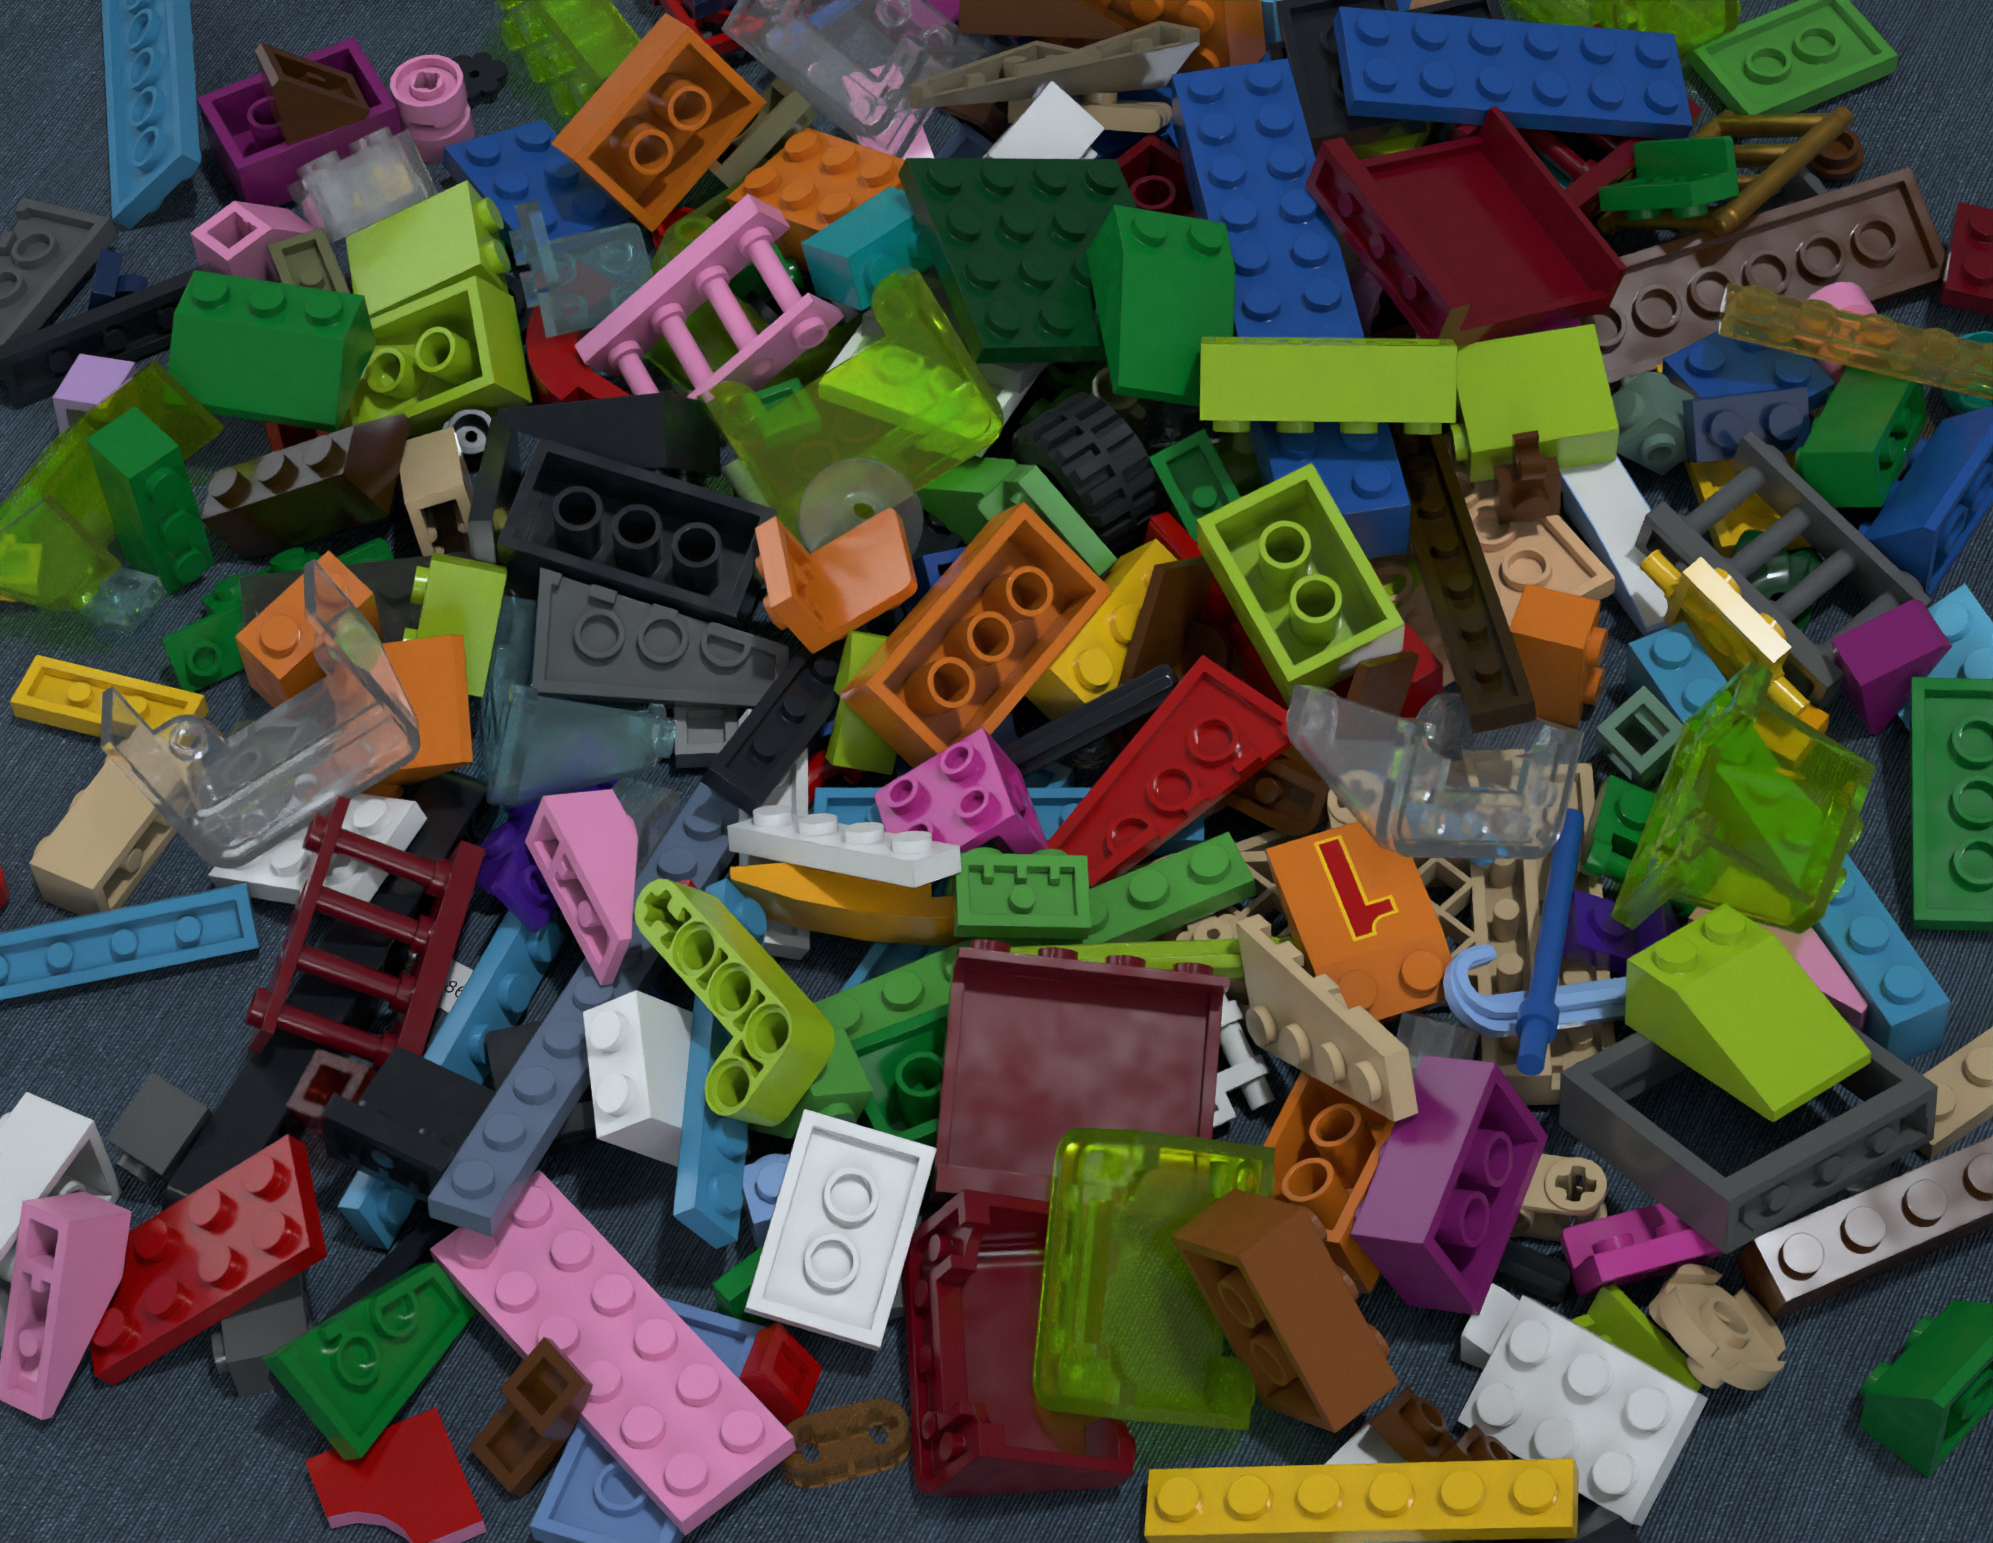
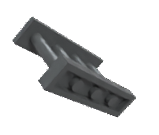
[1635,431,1932,710]

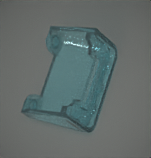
[479,595,676,808]

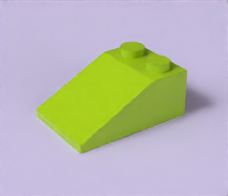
[342,275,533,437]
[1625,903,1872,1122]

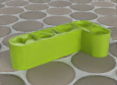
[634,879,835,1127]

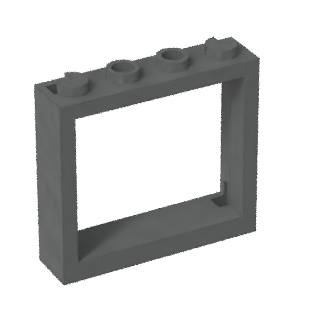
[1559,1021,1938,1255]

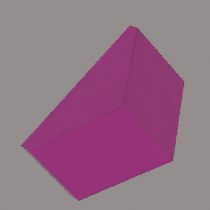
[1831,599,1952,735]

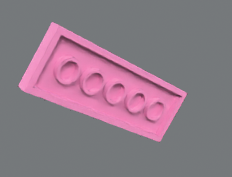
[430,1170,796,1536]

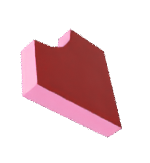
[305,1407,487,1543]

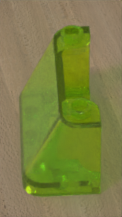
[1033,1127,1275,1431]

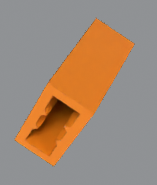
[235,550,385,719]

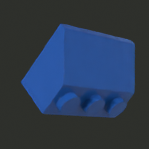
[1858,406,1993,599]

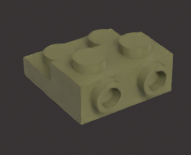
[708,77,819,191]

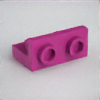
[1559,1203,1723,1298]

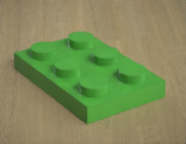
[1688,0,1898,115]

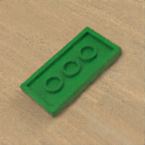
[1909,677,1993,932]

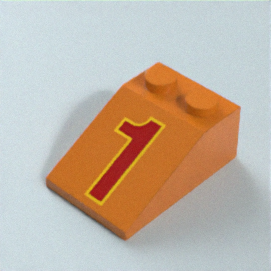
[1265,810,1452,1025]

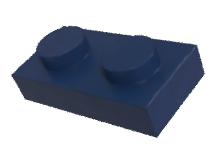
[1682,386,1811,463]

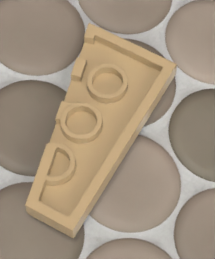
[1236,914,1418,1122]

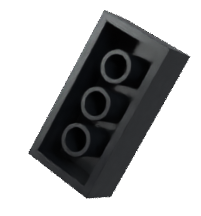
[497,437,777,632]

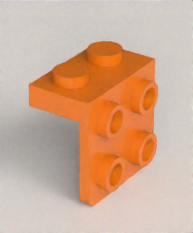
[755,508,918,654]

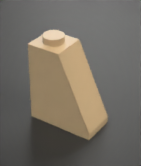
[399,426,474,568]

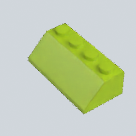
[1200,336,1457,435]

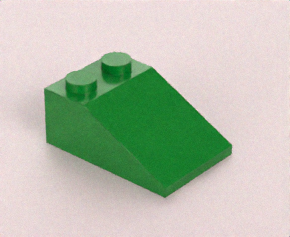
[1086,205,1236,407]

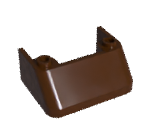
[1110,556,1420,836]

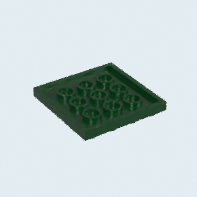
[898,158,1137,364]

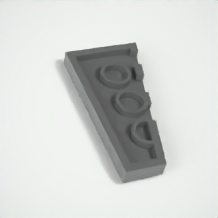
[531,567,790,710]

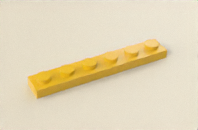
[1144,1458,1579,1543]

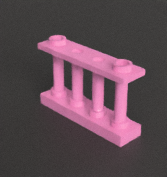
[574,194,844,424]

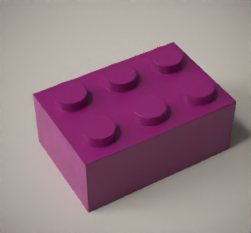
[197,37,408,207]
[1350,1055,1549,1316]

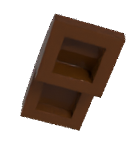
[468,1337,593,1497]

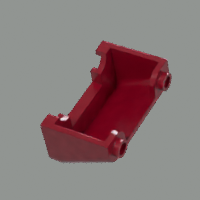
[903,1189,1136,1497]

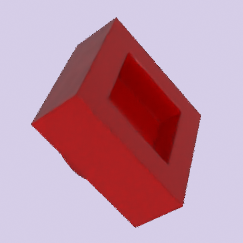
[739,1321,822,1425]

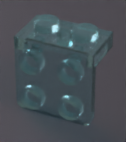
[509,200,653,338]

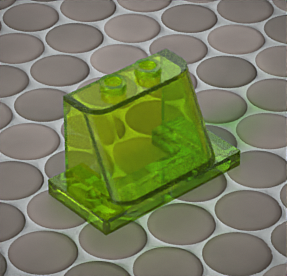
[1610,660,1876,934]

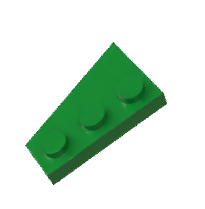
[261,1262,476,1460]

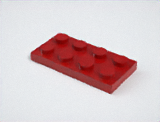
[90,1134,327,1385]

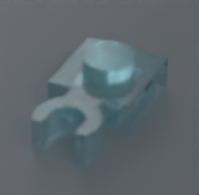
[51,562,167,635]

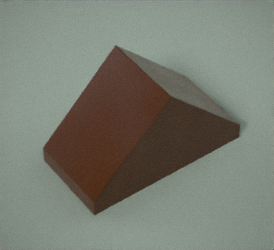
[255,42,370,146]

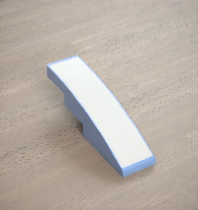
[1559,455,1671,637]

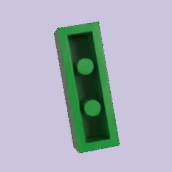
[1795,364,1927,508]
[85,406,215,597]

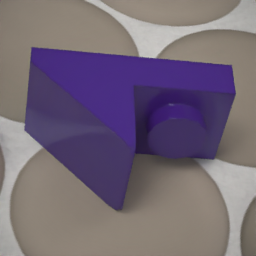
[1563,882,1680,976]

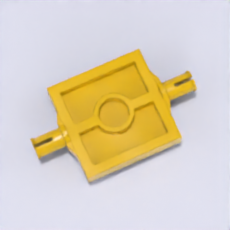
[1639,549,1811,721]

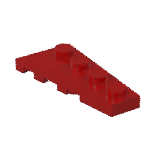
[1047,655,1308,889]

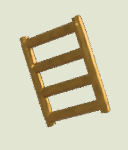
[1596,106,1853,237]

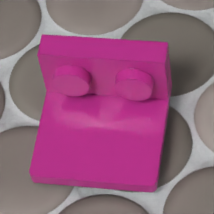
[874,727,1049,854]

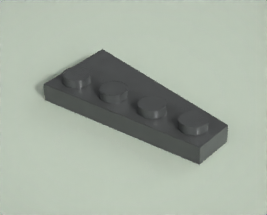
[0,197,118,346]

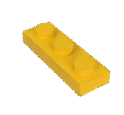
[10,655,209,745]

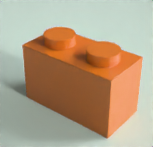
[1509,583,1608,728]

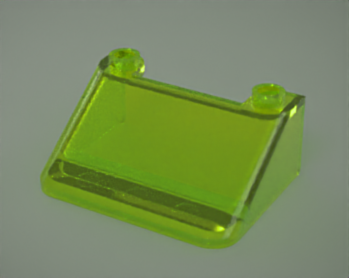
[696,265,1004,551]

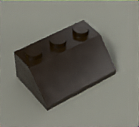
[201,413,411,561]

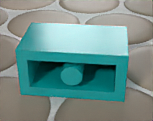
[801,187,934,311]

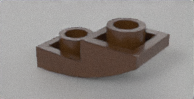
[1369,1386,1513,1463]

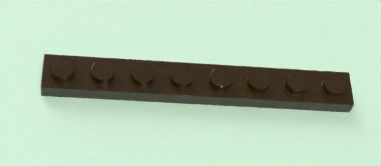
[1388,422,1537,734]

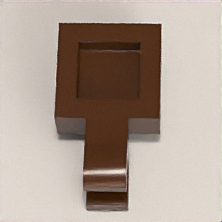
[1494,430,1561,525]

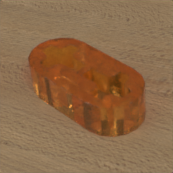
[781,1398,912,1489]

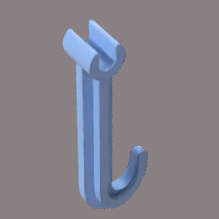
[1443,944,1626,1037]

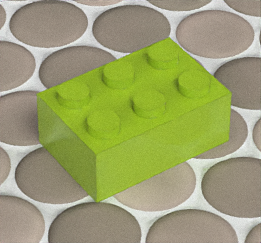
[1197,463,1405,708]

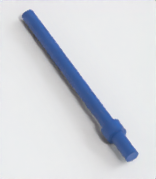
[1515,808,1584,1076]

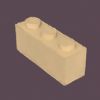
[29,724,206,916]

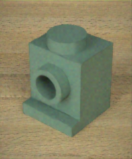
[1596,686,1689,789]

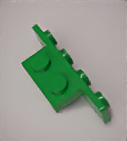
[161,538,396,692]

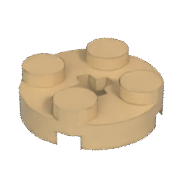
[1648,1264,1786,1391]

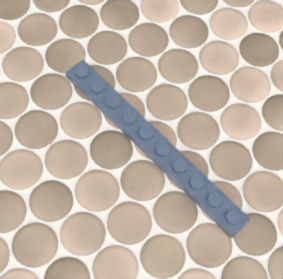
[427,782,739,1237]

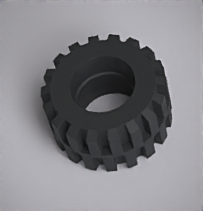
[1010,392,1164,553]

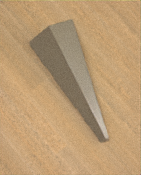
[908,21,1200,109]

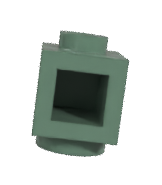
[1612,370,1695,476]

